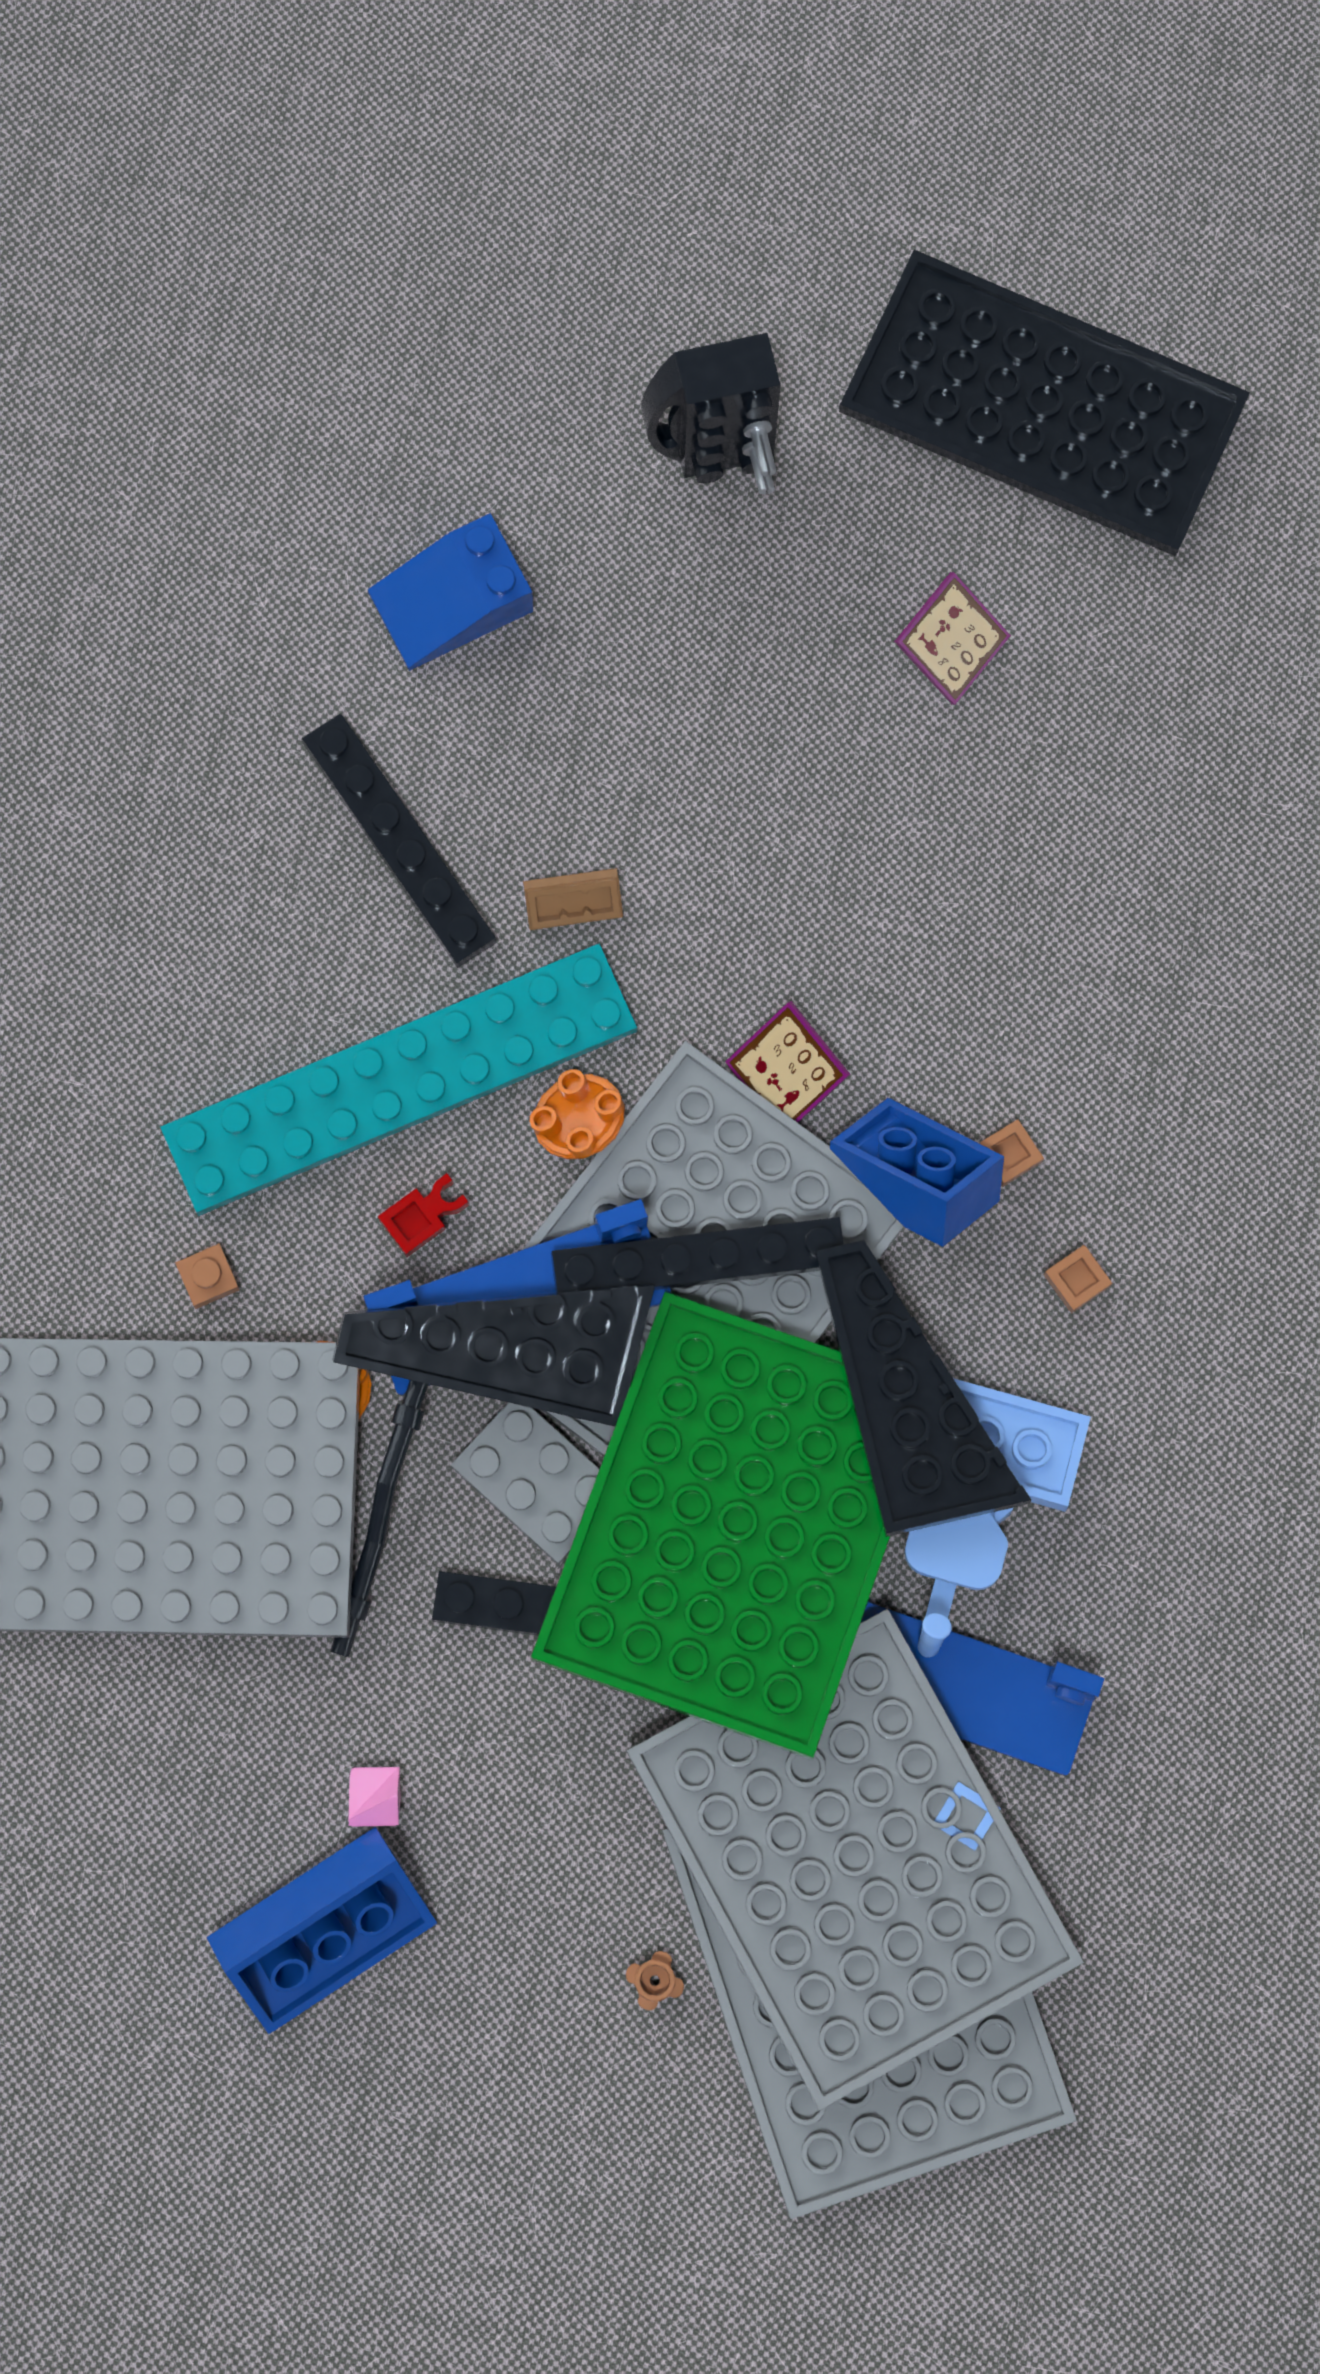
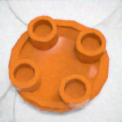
[529,1069,625,1159]

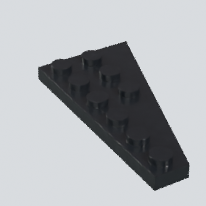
[816,1240,1031,1537]
[332,1283,655,1427]

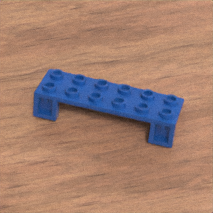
[363,1199,672,1396]
[861,1602,1104,1776]

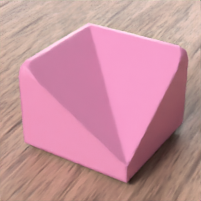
[348,1767,401,1827]

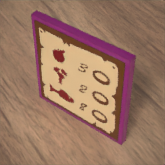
[894,572,1011,705]
[725,1001,851,1123]

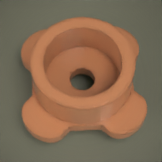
[626,1951,684,2010]

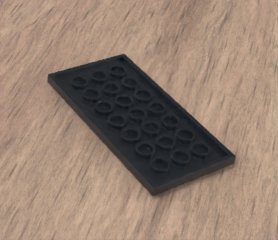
[839,250,1250,556]

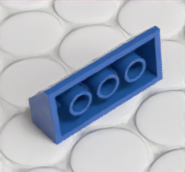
[206,1827,437,2034]

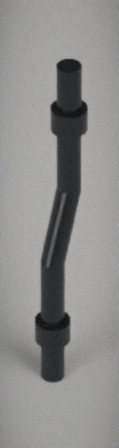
[330,1380,429,1657]

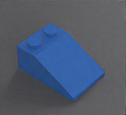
[367,513,533,671]
[830,1098,1004,1247]

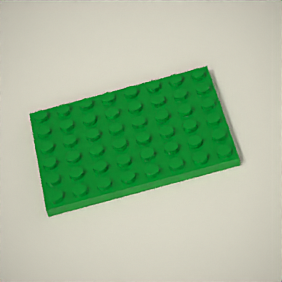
[531,1292,891,1760]

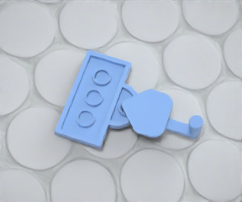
[905,1378,1091,1658]

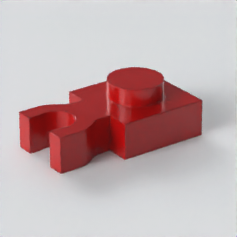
[377,1173,469,1258]

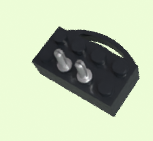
[641,333,781,495]

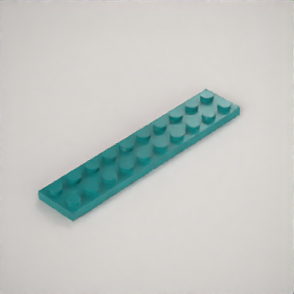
[160,943,637,1216]

